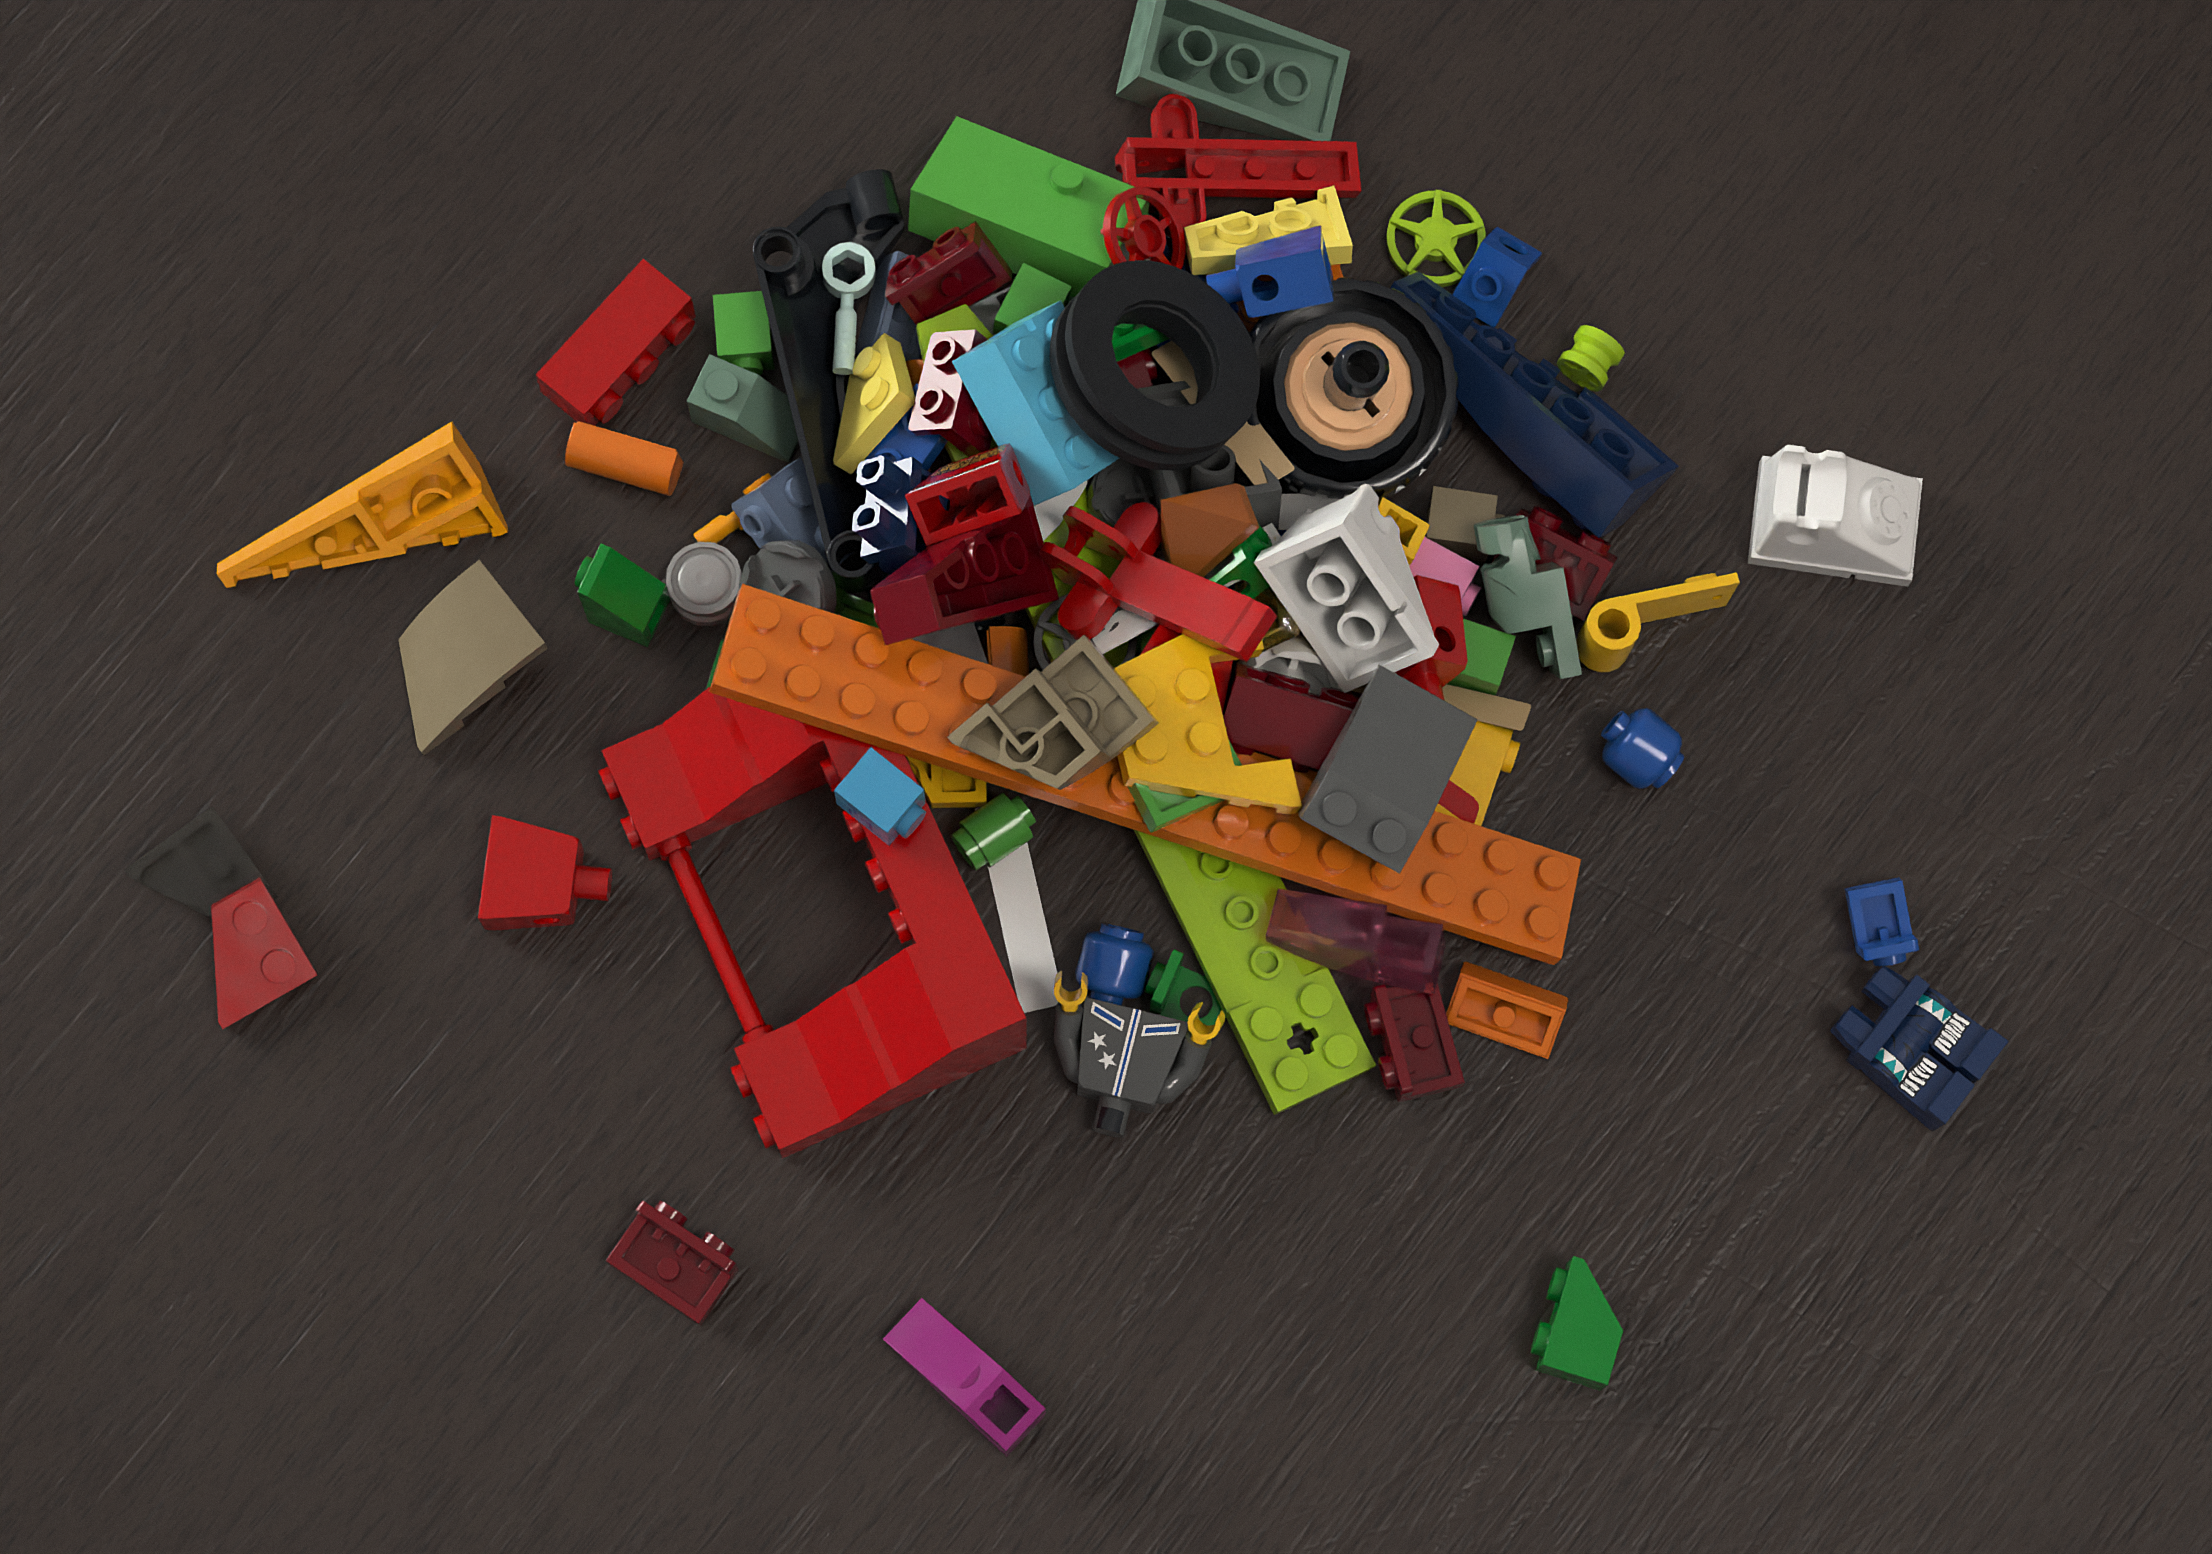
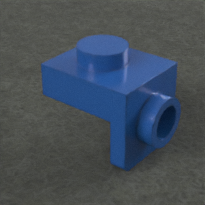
[1844,877,1919,966]

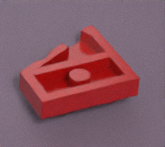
[211,877,317,1029]

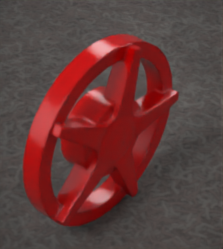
[1100,187,1186,269]

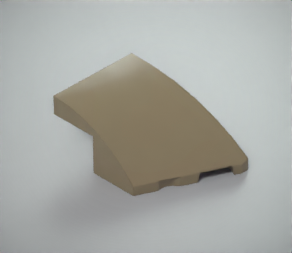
[398,560,548,756]
[947,635,1159,790]

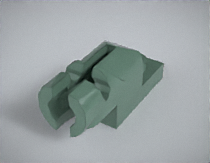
[1474,515,1582,679]

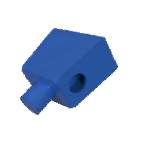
[1206,225,1334,318]

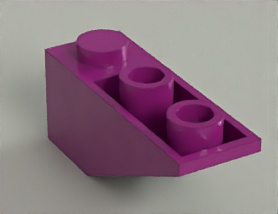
[883,1298,1046,1457]

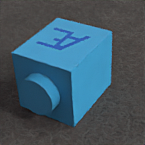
[834,747,926,846]

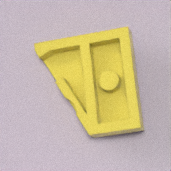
[833,333,915,474]

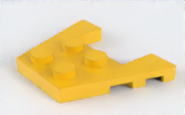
[1114,634,1302,815]

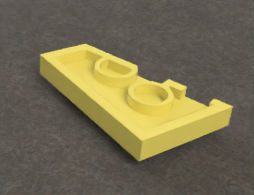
[1184,185,1353,275]

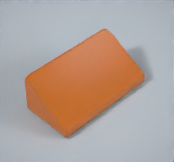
[1446,962,1568,1059]

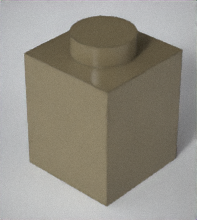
[1425,486,1505,563]

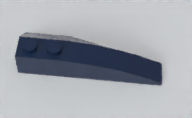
[1390,271,1679,538]

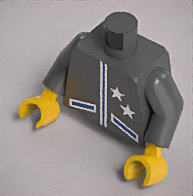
[1053,971,1225,1138]

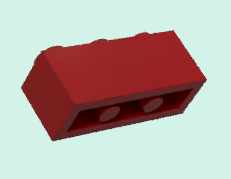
[535,259,696,426]

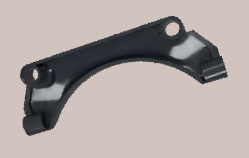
[753,169,1006,635]

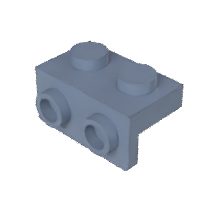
[731,458,855,565]

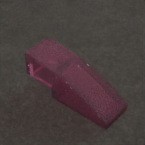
[1266,889,1446,994]

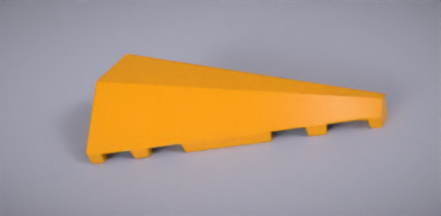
[217,422,508,588]

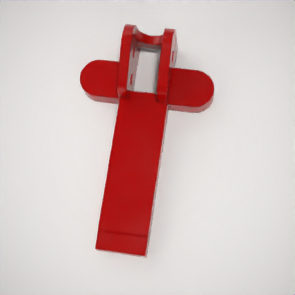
[1115,94,1362,238]
[1038,502,1277,662]

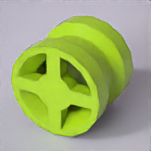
[1557,325,1625,392]

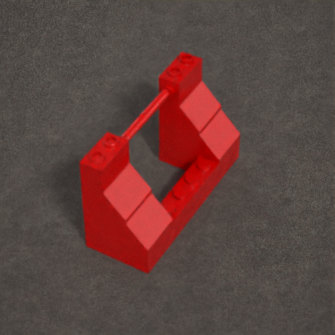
[598,614,1027,1159]

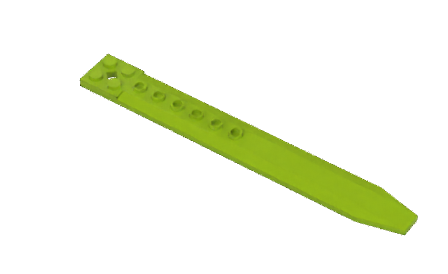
[916,304,1376,1115]

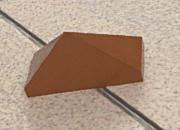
[1160,483,1259,578]

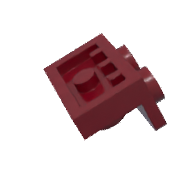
[1492,506,1618,621]

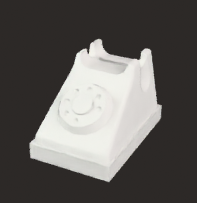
[1748,445,1923,587]
[1254,484,1439,693]

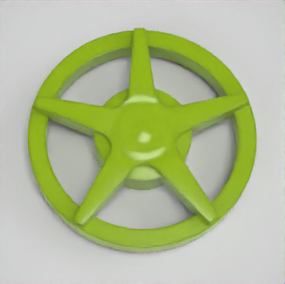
[1386,190,1486,287]

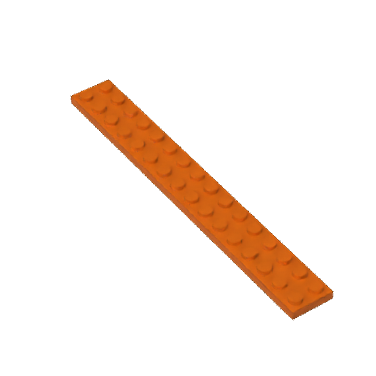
[709,584,1581,965]

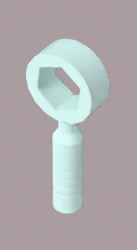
[822,242,876,375]

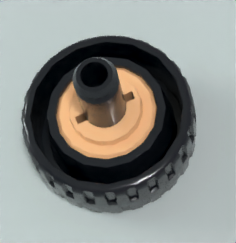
[1247,278,1459,499]

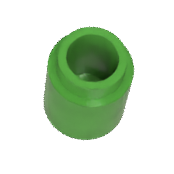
[951,793,1036,871]

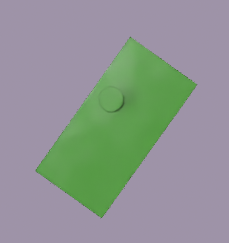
[908,116,1150,297]

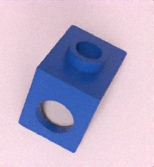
[1453,227,1542,327]

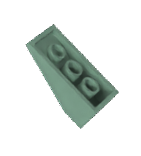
[1115,0,1350,141]

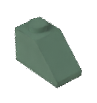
[687,354,799,463]

